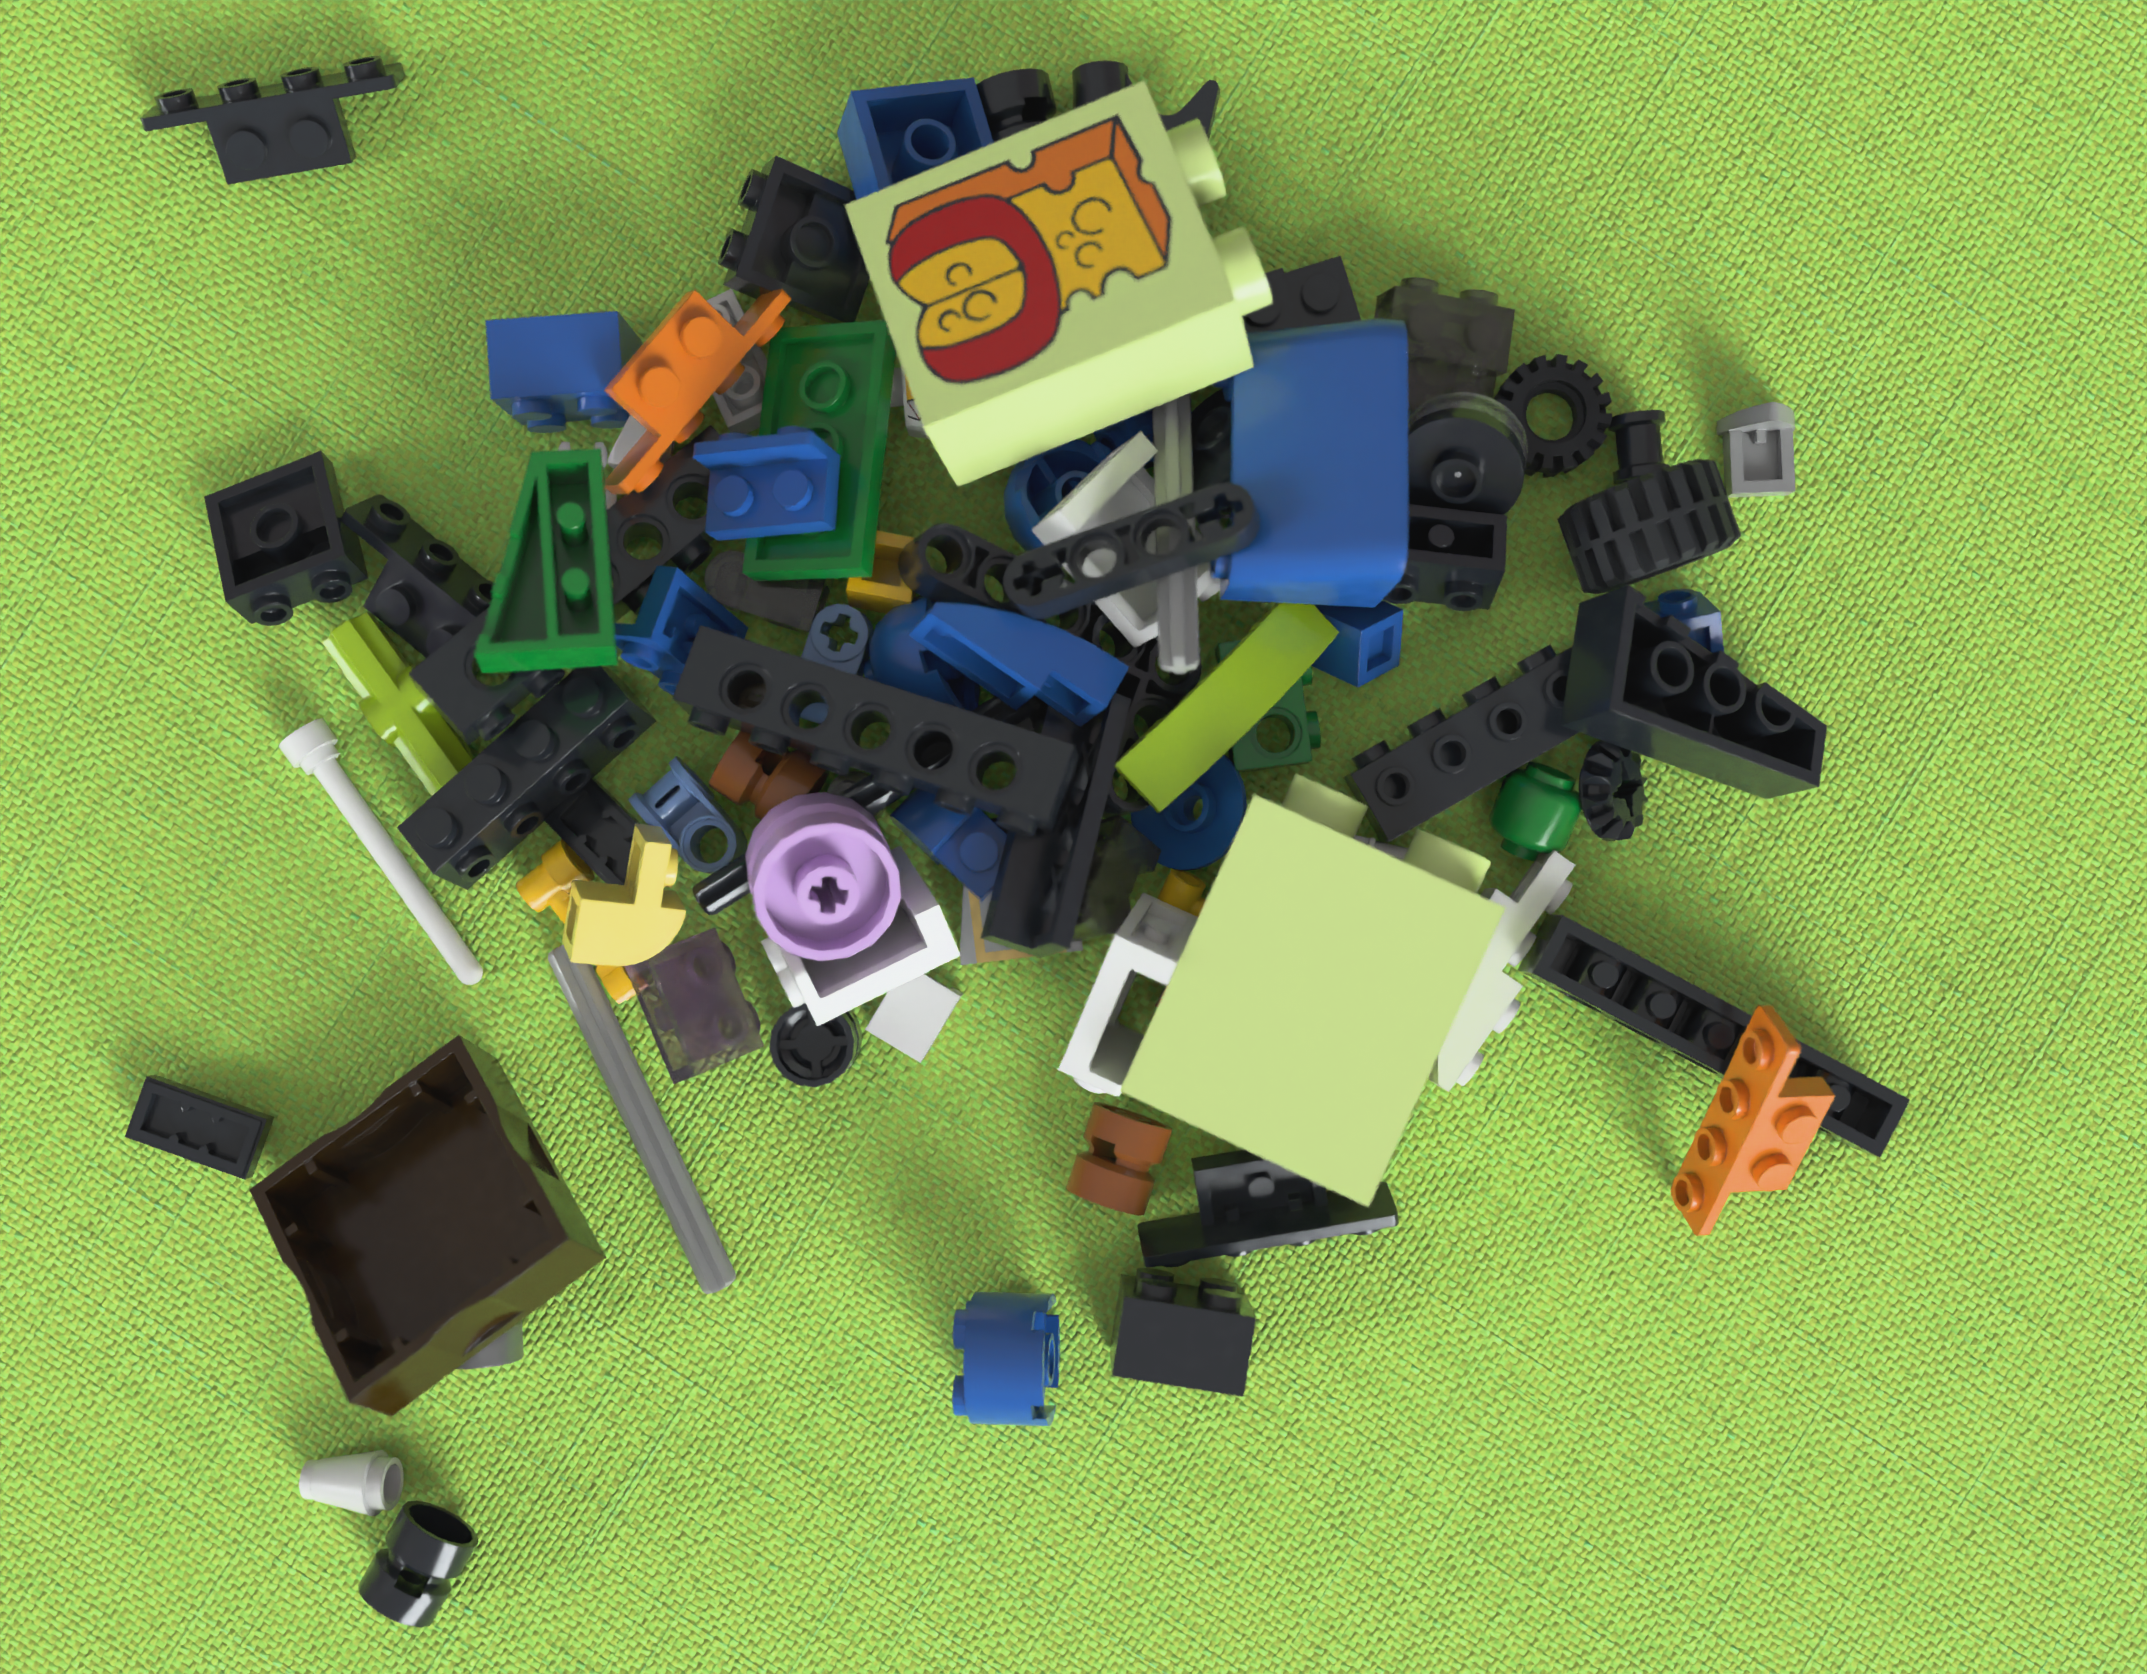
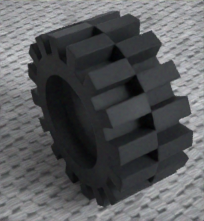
[1489,354,1612,478]

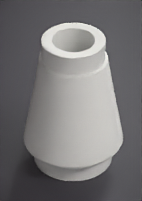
[299,1450,404,1516]

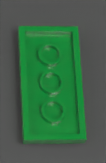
[742,320,896,581]

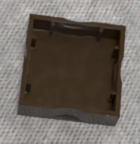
[249,1035,606,1416]

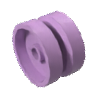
[745,792,901,961]

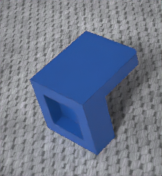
[1311,600,1404,687]

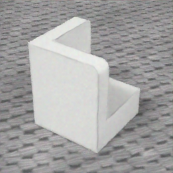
[865,974,963,1063]

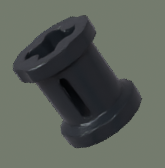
[1608,410,1670,484]

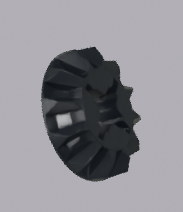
[1579,740,1648,841]

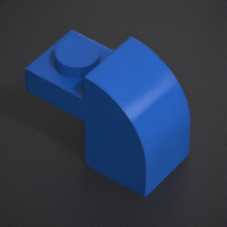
[889,788,1007,902]

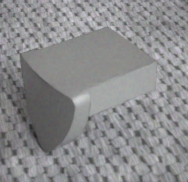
[1716,402,1796,498]

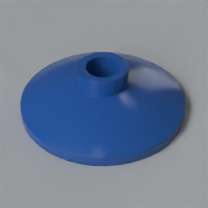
[1131,754,1246,871]

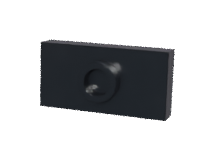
[544,777,641,885]
[125,1075,274,1180]

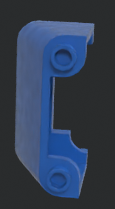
[1210,318,1408,608]

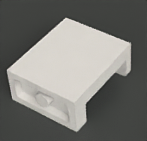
[1031,431,1220,648]
[761,846,960,1026]
[1058,892,1198,1096]

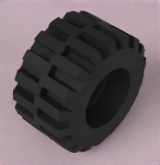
[1557,459,1741,594]

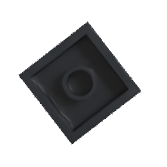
[1110,1268,1256,1397]

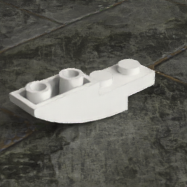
[1428,850,1575,1092]

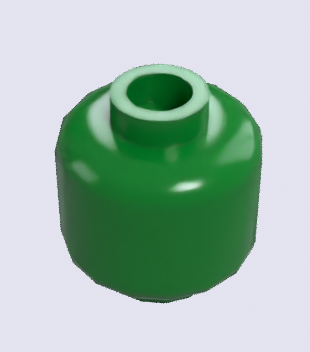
[1488,761,1582,861]

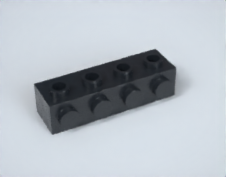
[1383,504,1507,611]
[1343,644,1579,842]
[397,666,657,890]

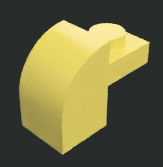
[562,823,686,966]

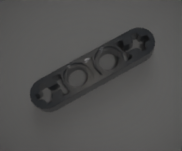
[1003,483,1260,619]

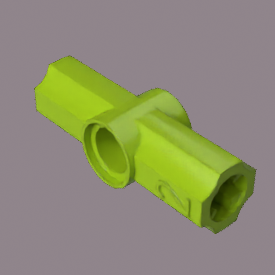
[322,612,476,796]

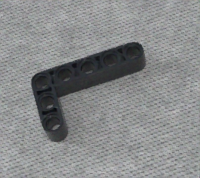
[898,523,1202,819]

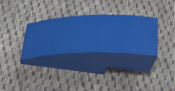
[908,602,1129,727]

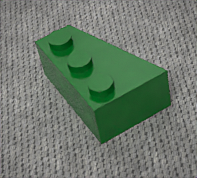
[474,448,618,673]

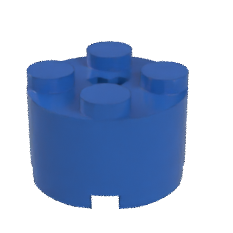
[952,1292,1060,1426]

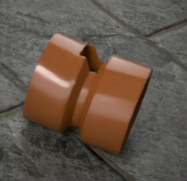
[709,731,830,821]
[1066,1102,1172,1216]

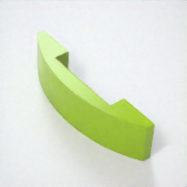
[1115,603,1339,812]

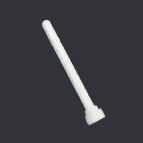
[279,718,483,985]

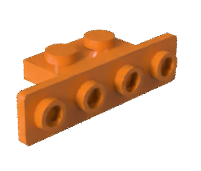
[604,289,792,494]
[1671,1005,1835,1236]

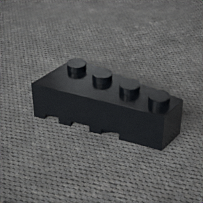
[1561,585,1827,799]

